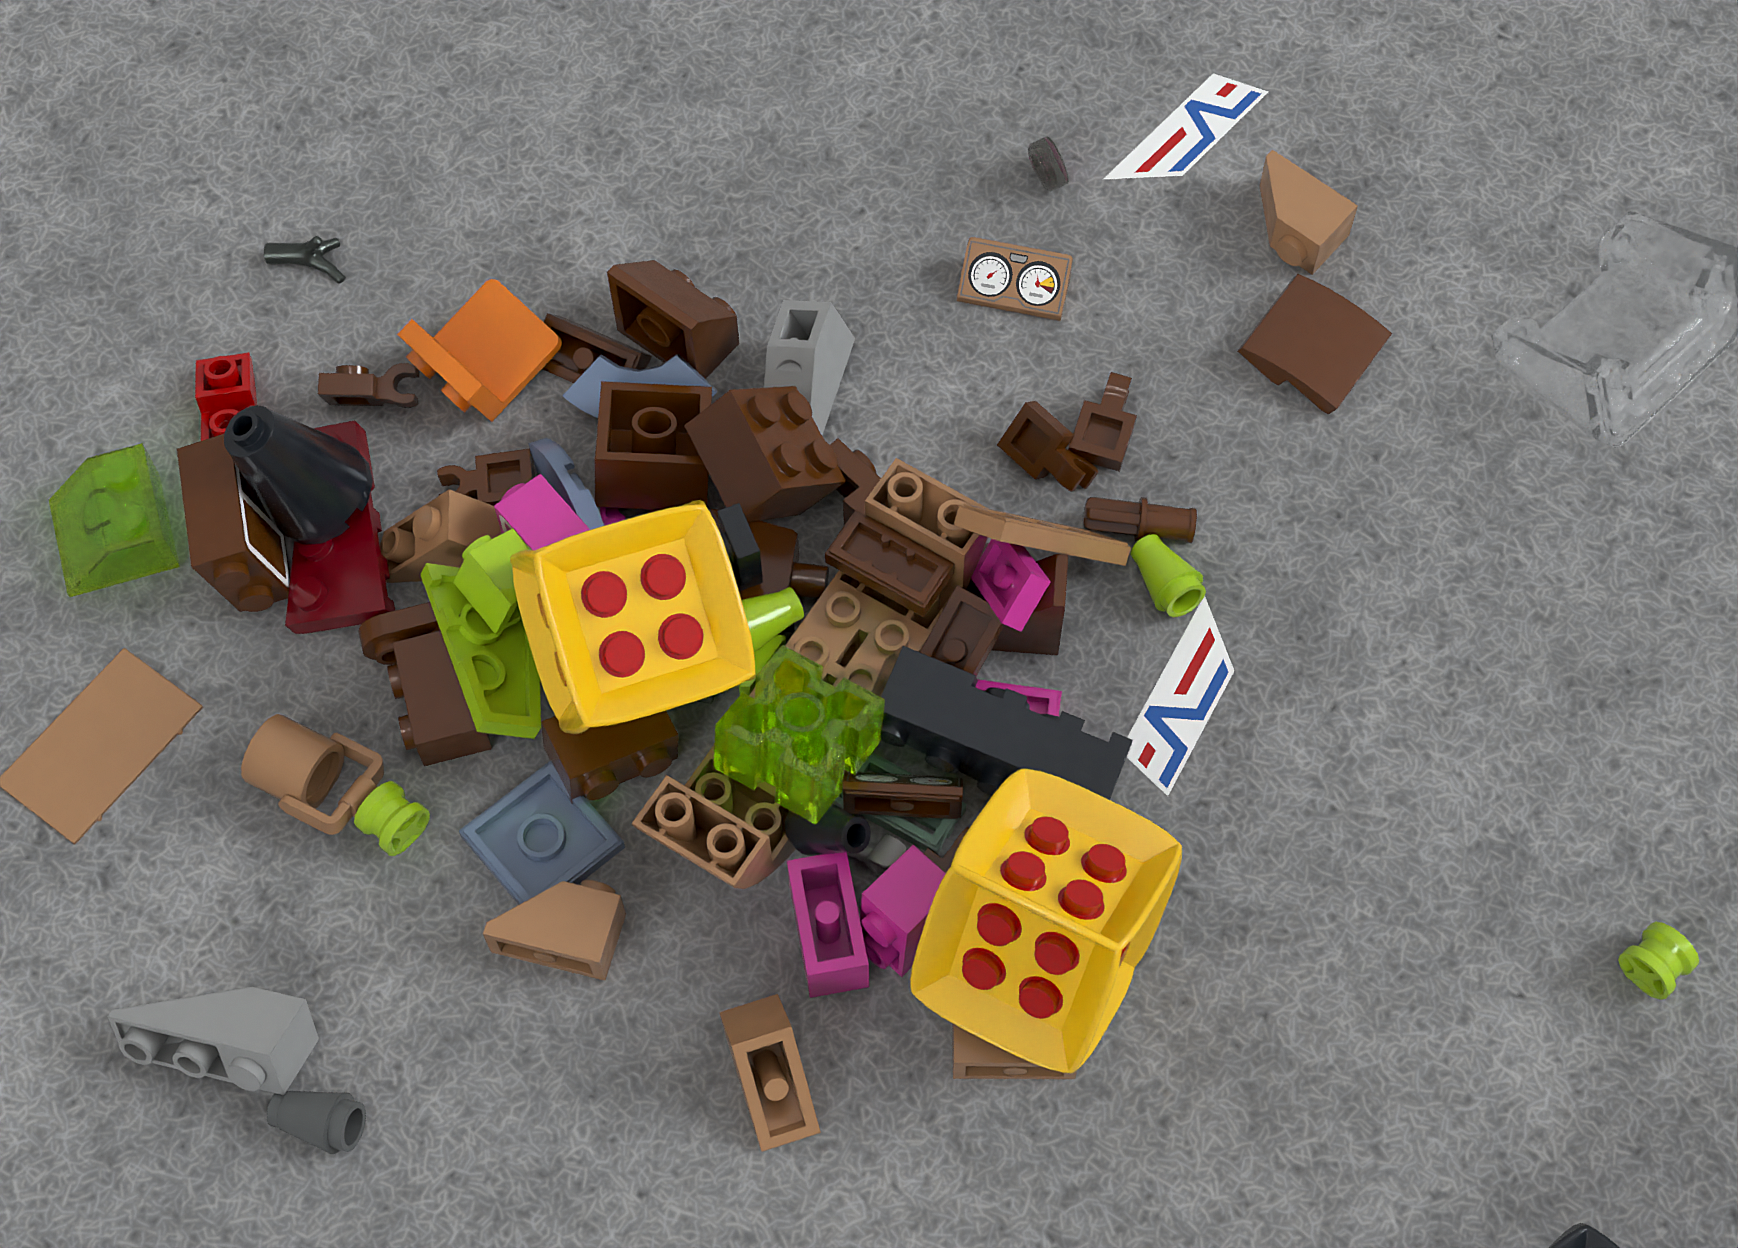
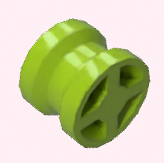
[354,781,430,856]
[1618,921,1700,1000]

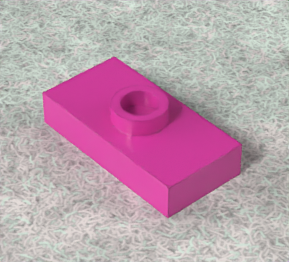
[971,539,1051,632]

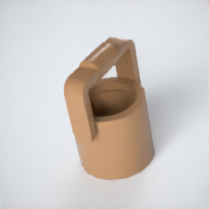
[241,714,384,835]

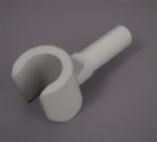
[847,835,906,876]

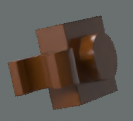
[318,363,420,408]
[1068,372,1137,472]
[997,401,1099,492]

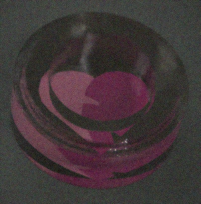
[1028,136,1069,191]

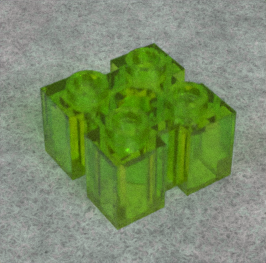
[714,645,885,824]

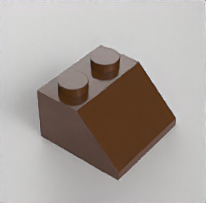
[607,260,740,379]

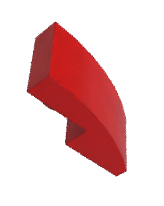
[195,352,257,441]

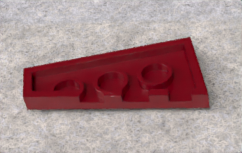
[285,420,395,634]

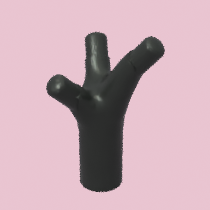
[264,236,345,284]

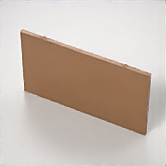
[0,648,203,845]

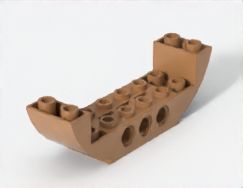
[632,458,988,889]

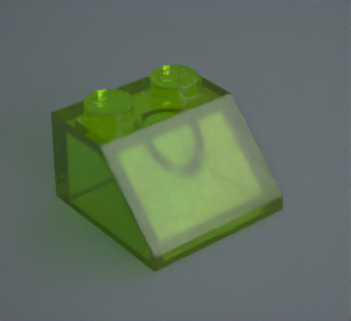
[49,443,180,597]

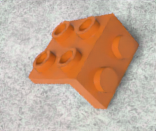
[397,279,562,422]

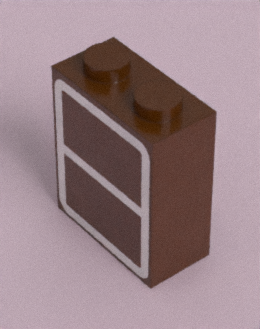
[177,434,290,612]

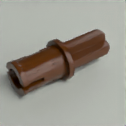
[1083,497,1197,543]

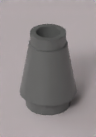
[267,1091,366,1154]

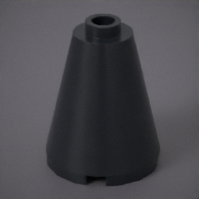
[224,405,373,545]

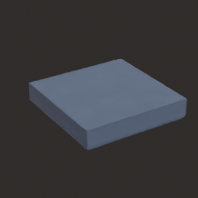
[459,761,625,905]

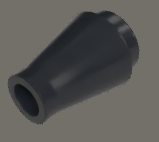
[785,796,871,856]

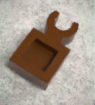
[437,448,535,506]

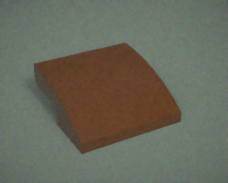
[1237,274,1392,414]

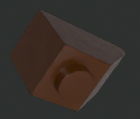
[983,554,1068,655]

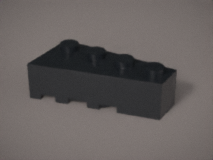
[859,646,1133,800]

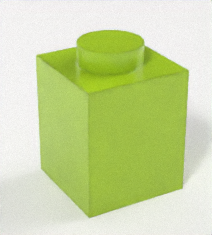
[453,528,530,634]

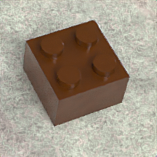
[595,381,712,510]
[684,386,846,522]

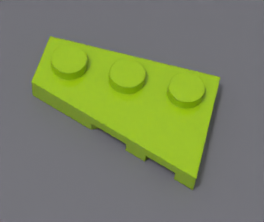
[420,563,541,739]

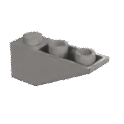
[764,300,855,435]
[107,987,319,1095]

